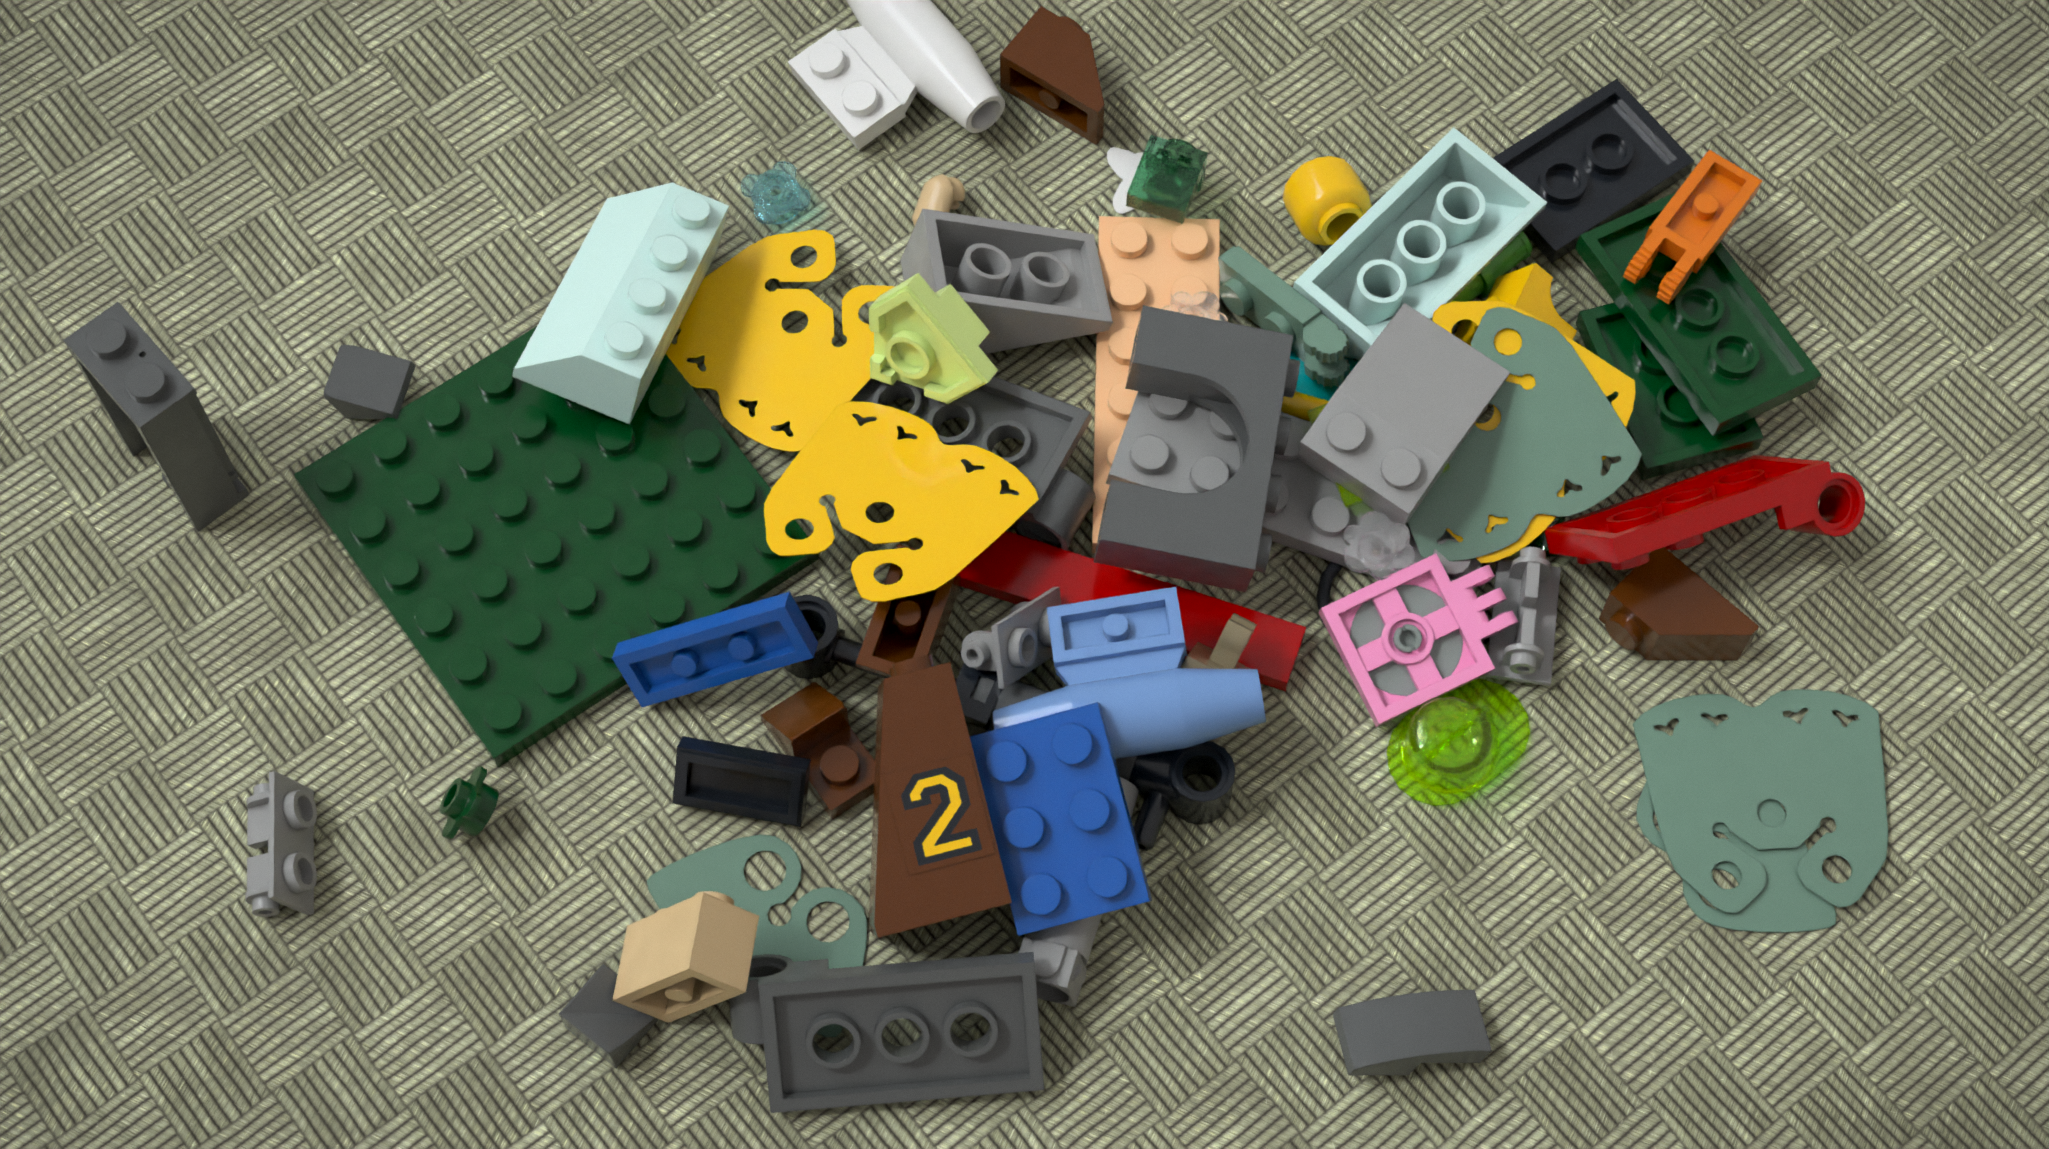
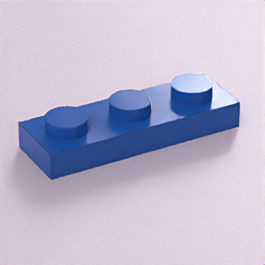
[612,591,818,707]

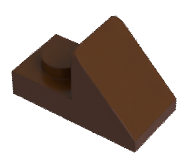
[760,681,875,820]

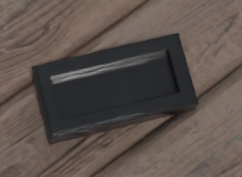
[672,736,811,827]

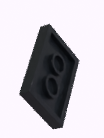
[1493,79,1694,263]

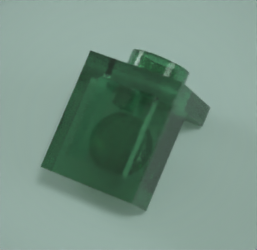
[1126,135,1208,224]

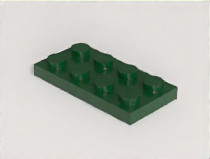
[1575,192,1822,437]

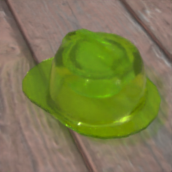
[1386,679,1530,806]

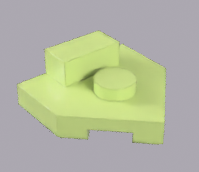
[869,273,998,404]

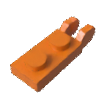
[1623,150,1762,305]

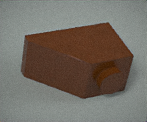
[1000,6,1105,145]
[856,544,961,677]
[1599,547,1759,661]

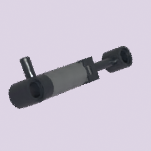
[784,594,1236,851]

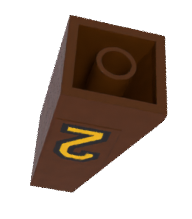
[869,654,1012,938]

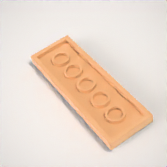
[1092,216,1220,553]

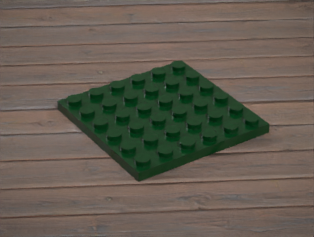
[294,326,819,767]

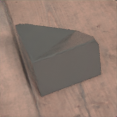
[559,964,659,1068]

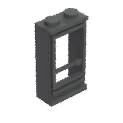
[64,302,250,532]

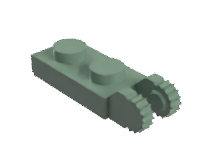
[1218,246,1350,388]

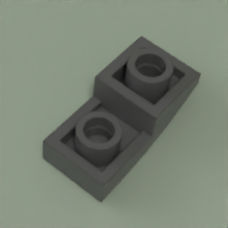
[1333,990,1492,1076]

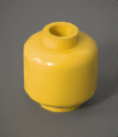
[1283,156,1372,246]

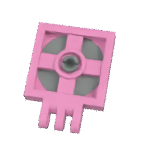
[1318,553,1519,727]

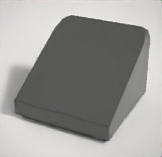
[324,345,416,419]

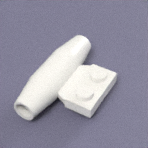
[788,0,1005,150]

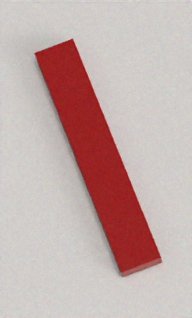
[960,531,1306,691]

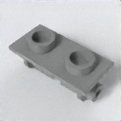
[1486,547,1561,686]
[961,587,1061,689]
[245,771,317,917]

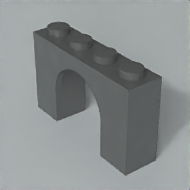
[1094,305,1300,592]

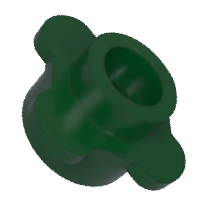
[440,766,499,840]

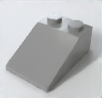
[900,209,1113,354]
[1297,303,1510,528]

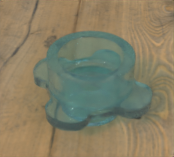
[741,161,811,224]

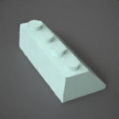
[1293,127,1547,360]
[512,182,729,424]

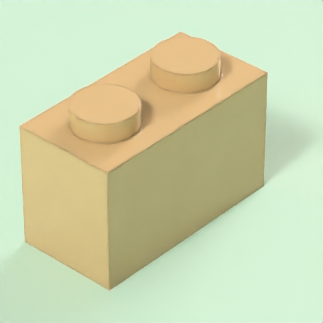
[612,891,759,1023]

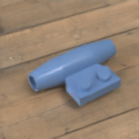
[993,587,1266,759]

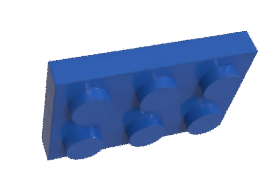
[970,702,1152,936]

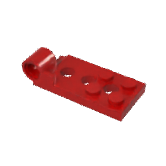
[1544,455,1865,570]

